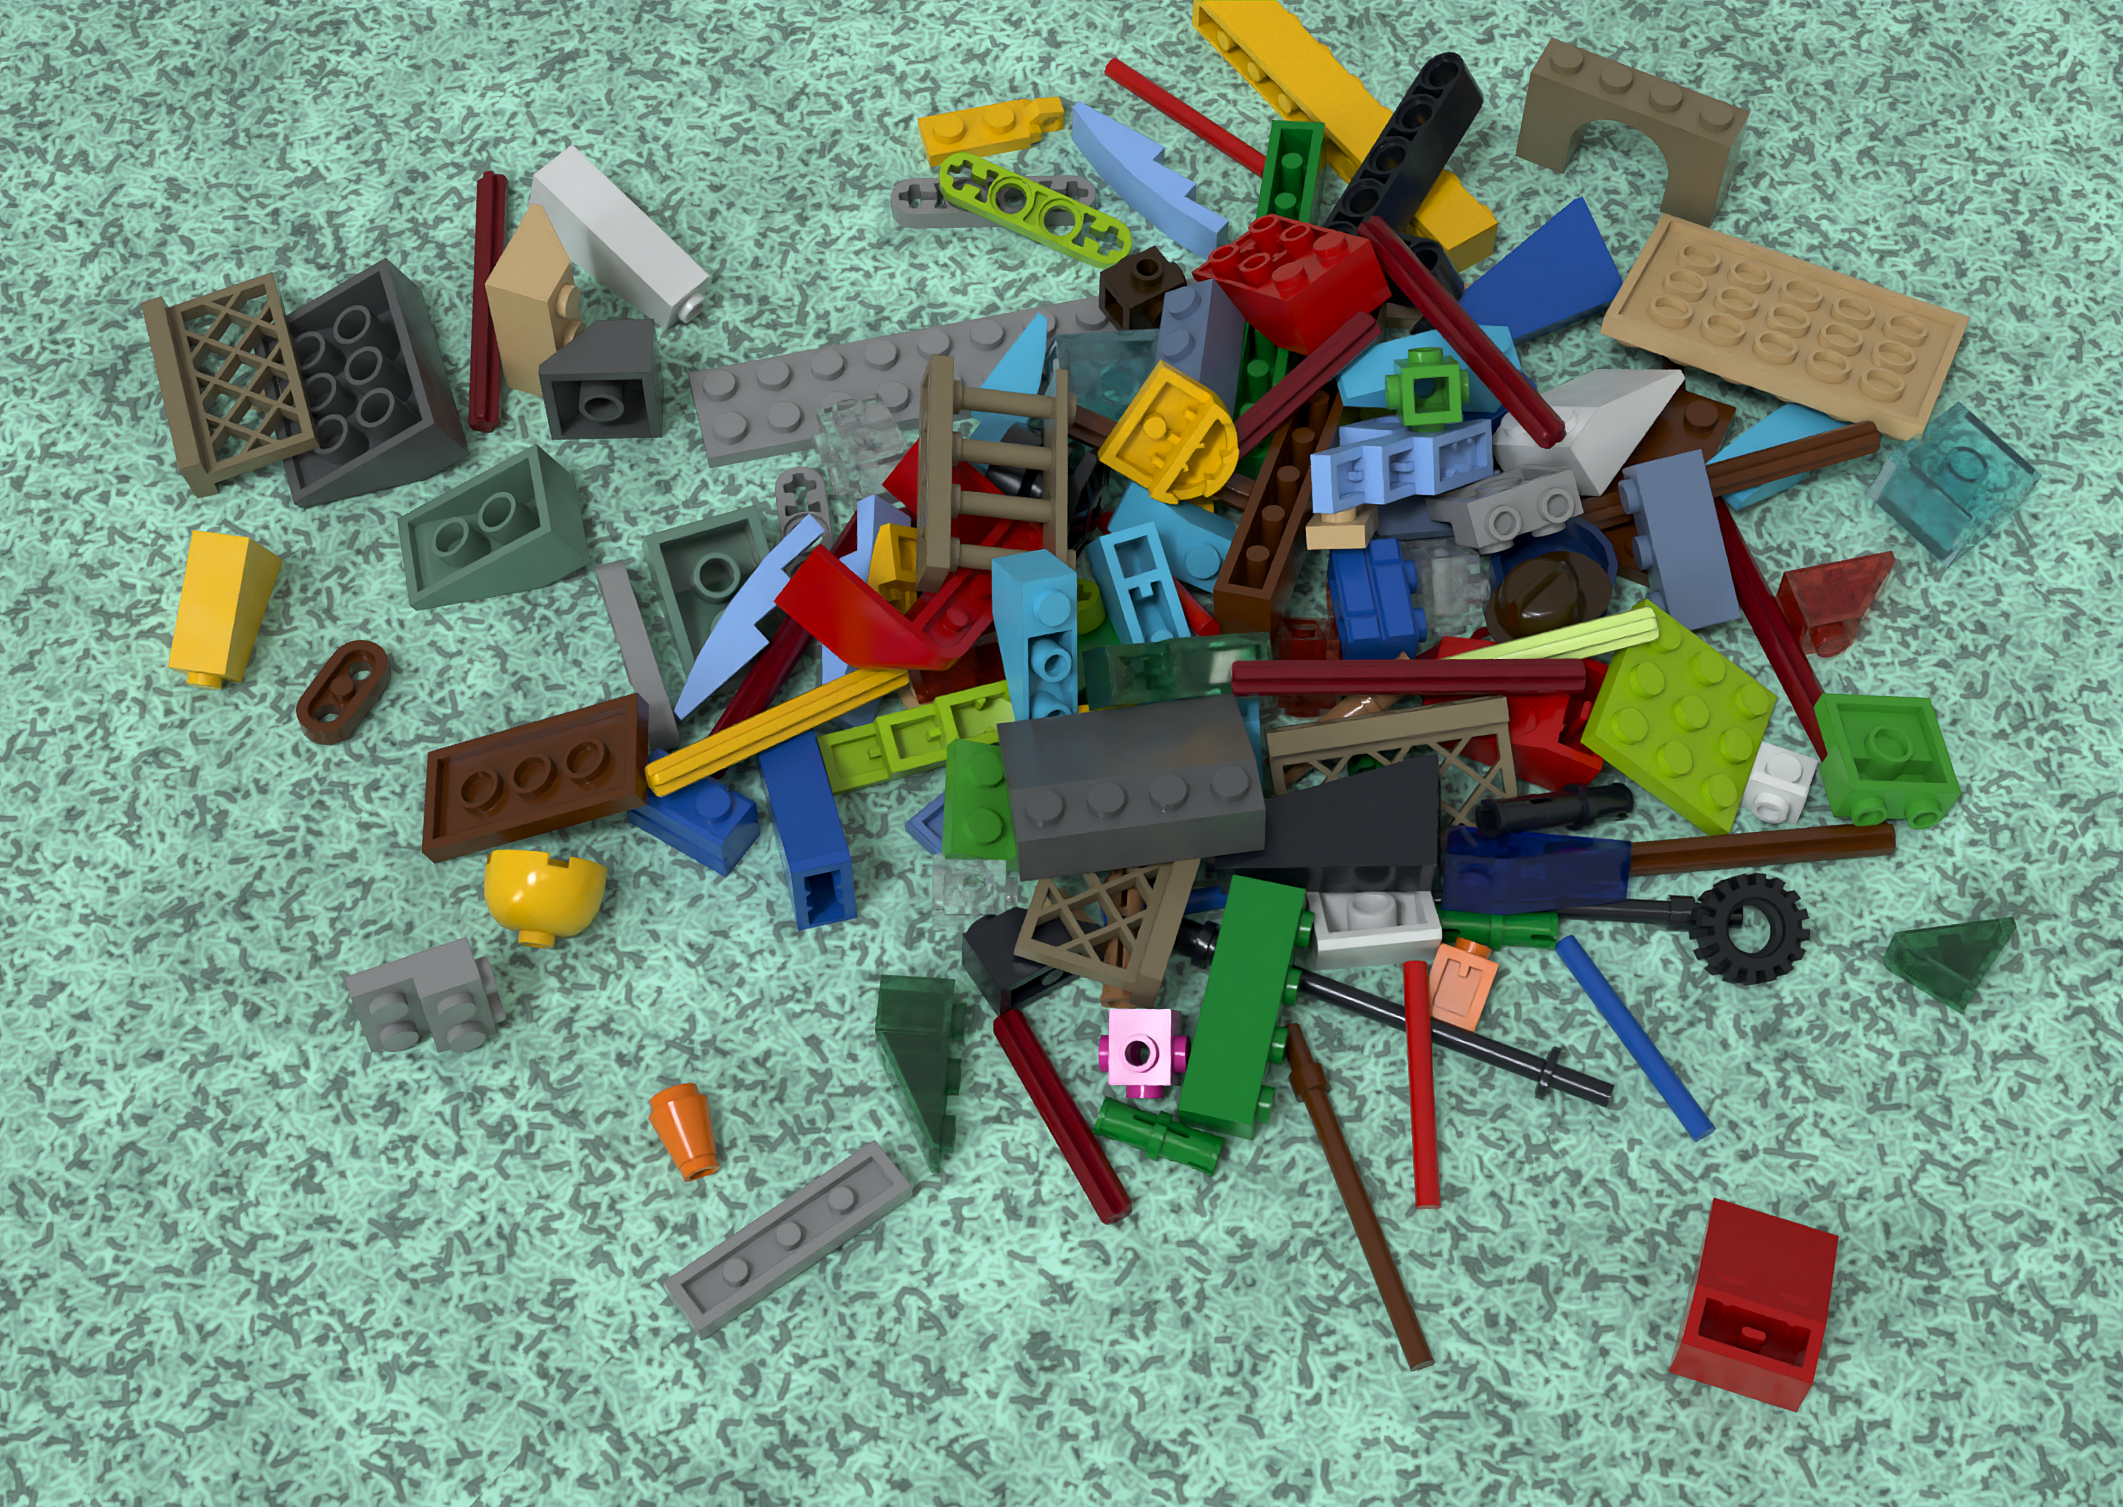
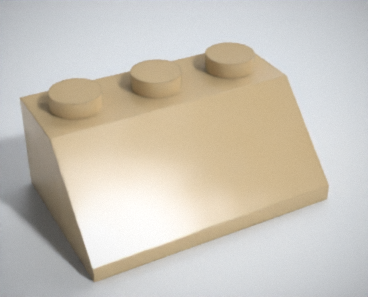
[485,203,586,397]

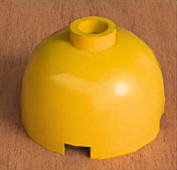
[484,849,608,949]

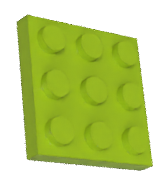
[1580,598,1777,836]

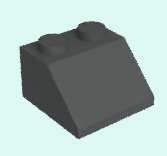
[538,318,664,440]

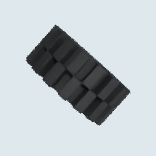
[1688,873,1810,985]

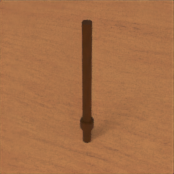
[1283,1023,1435,1372]

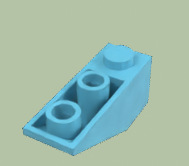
[991,549,1078,721]

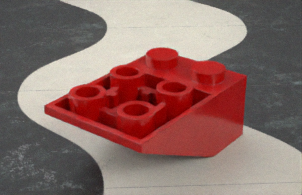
[1191,214,1392,356]
[1421,635,1609,792]
[1668,1198,1839,1413]

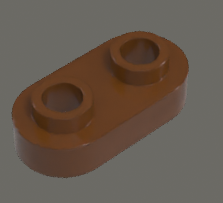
[296,640,391,745]

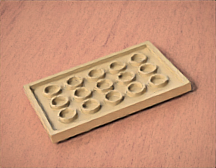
[1600,213,1970,445]

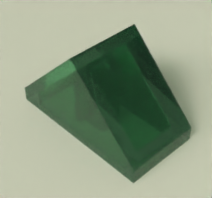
[1882,917,2017,1014]

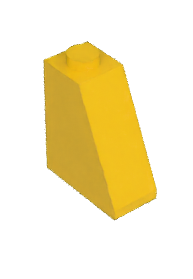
[168,530,283,690]

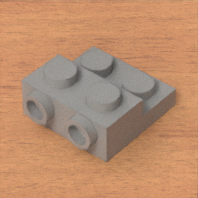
[1425,464,1584,554]
[344,937,507,1053]

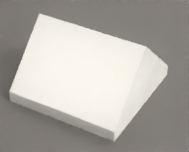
[1306,891,1442,971]

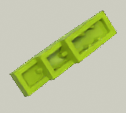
[816,680,1015,796]

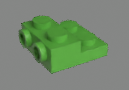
[1813,693,1961,829]
[942,738,1019,872]

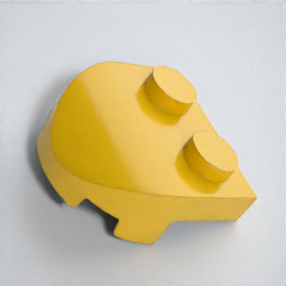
[1097,359,1239,504]

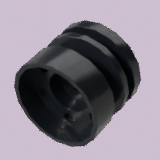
[985,422,1112,561]

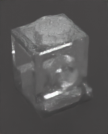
[931,854,1018,933]

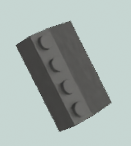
[253,258,470,508]
[997,693,1266,882]

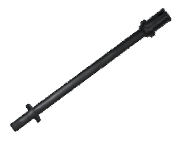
[1172,917,1615,1108]

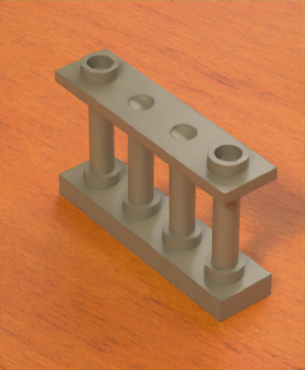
[915,354,1077,593]

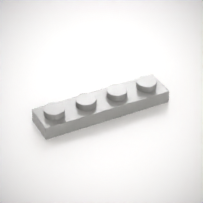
[663,1140,913,1341]

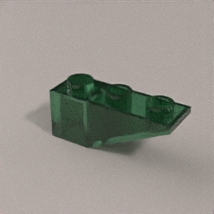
[875,974,967,1173]

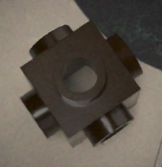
[1099,245,1187,344]

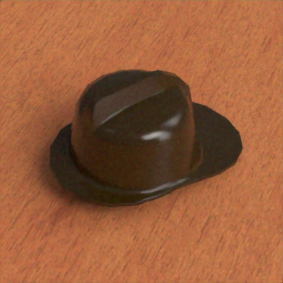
[1485,550,1612,644]

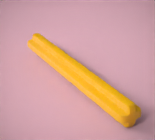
[644,668,910,797]

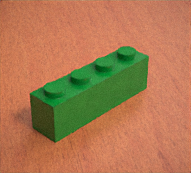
[1177,875,1316,1141]

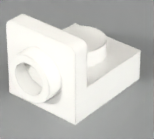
[1739,741,1819,825]

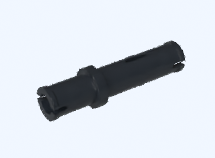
[1475,782,1634,838]

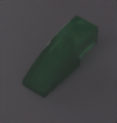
[1082,632,1273,711]

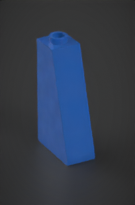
[1458,196,1623,347]
[755,729,857,931]

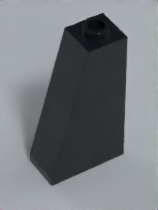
[1205,754,1441,894]

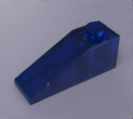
[1441,825,1632,915]

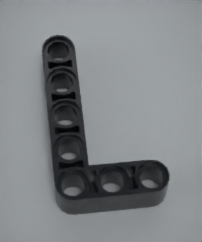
[1322,52,1484,310]

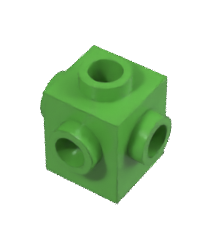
[1385,347,1469,432]

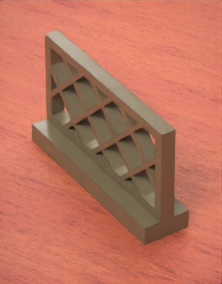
[141,272,320,499]
[1264,694,1524,851]
[1014,858,1201,1009]

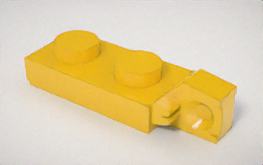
[917,96,1065,167]

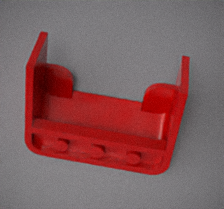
[773,438,1043,671]

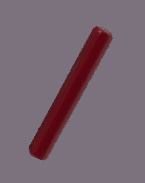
[1234,311,1382,465]
[993,1009,1132,1225]

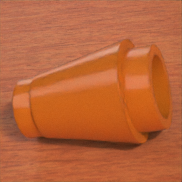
[648,1083,720,1182]

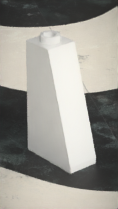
[528,144,710,330]

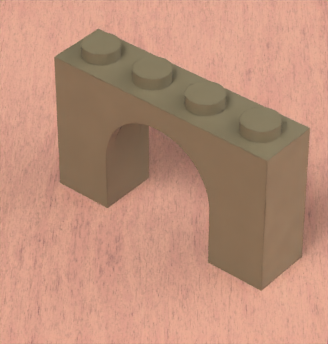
[1515,38,1750,228]

